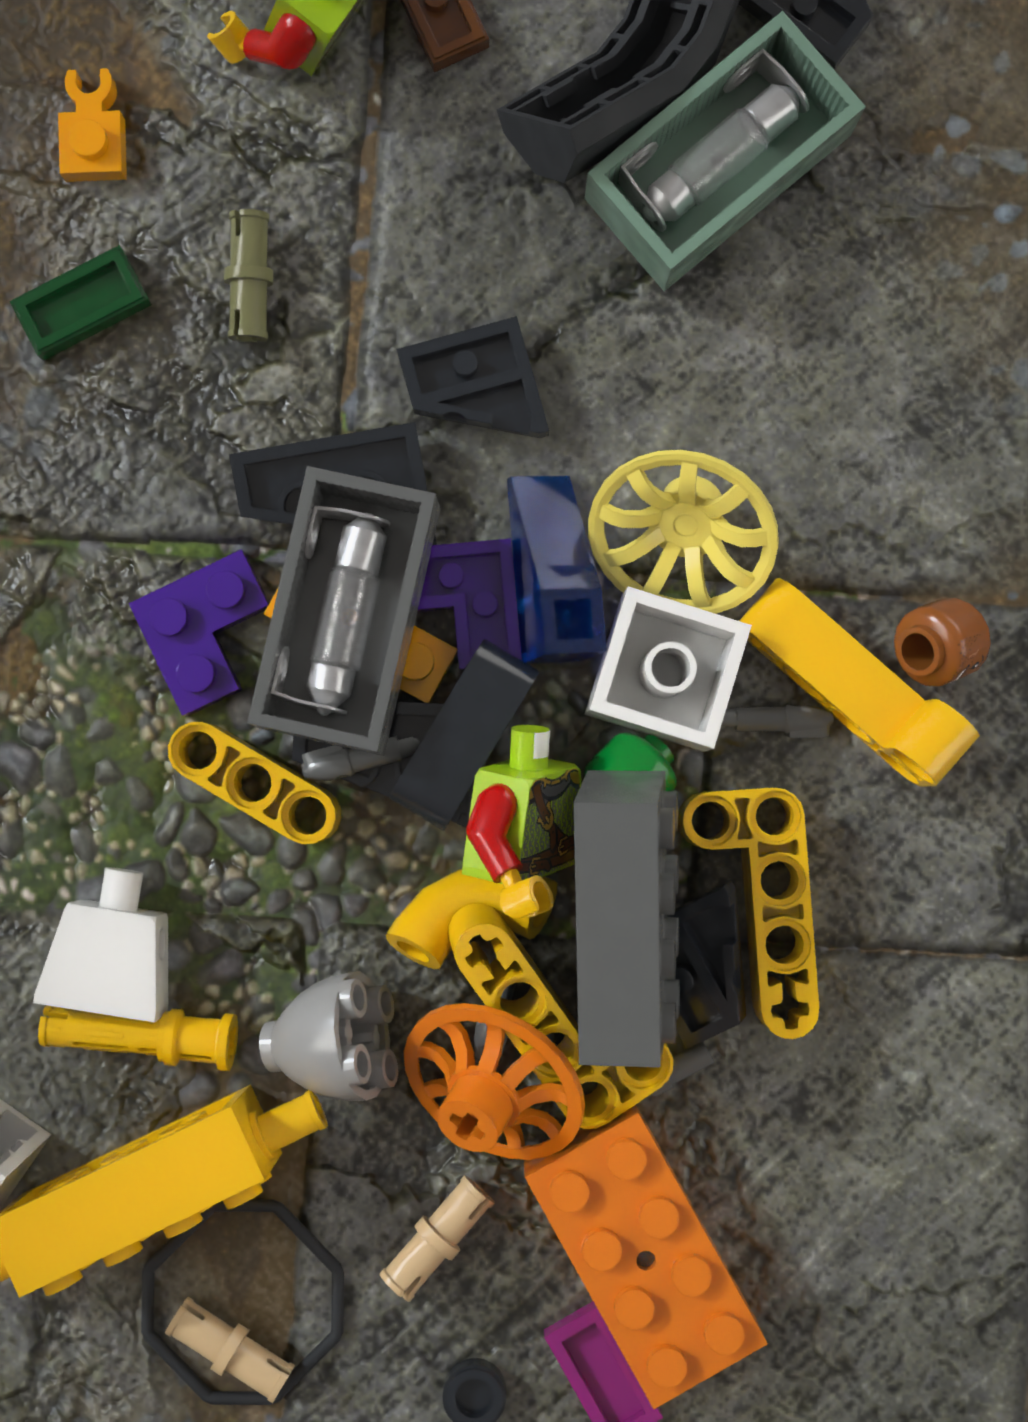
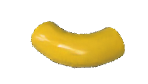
[386,869,557,969]

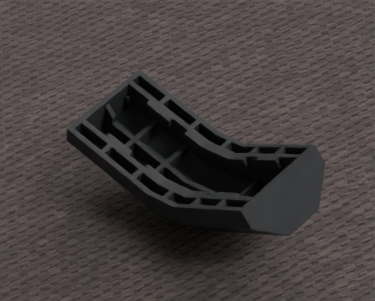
[497,0,739,183]

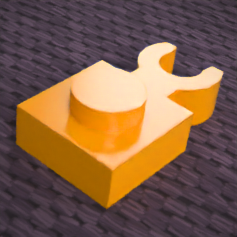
[58,68,127,182]

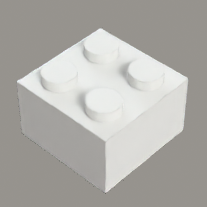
[585,586,752,752]

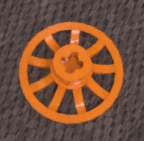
[404,1003,585,1160]

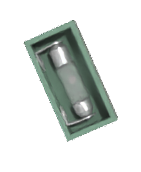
[584,11,866,291]

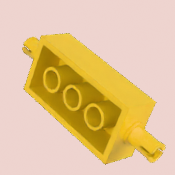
[0,1084,328,1298]

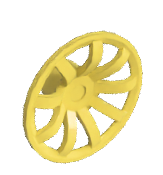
[588,450,779,614]

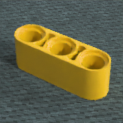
[168,722,342,844]

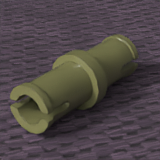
[224,209,274,343]

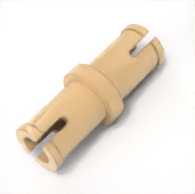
[380,1175,495,1302]
[165,1297,295,1403]

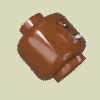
[894,598,991,686]

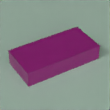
[544,1301,663,1422]

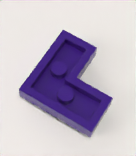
[417,538,522,671]
[128,549,269,717]

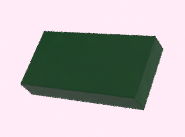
[9,245,152,361]

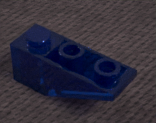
[507,476,607,664]

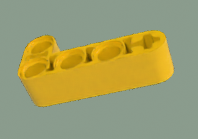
[739,578,980,786]
[678,788,819,1039]
[448,903,673,1129]

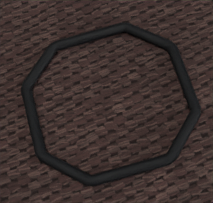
[141,1199,344,1405]

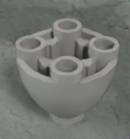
[259,971,398,1101]

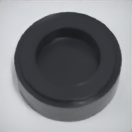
[442,1358,506,1422]

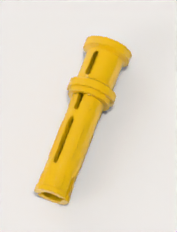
[38,1005,238,1071]

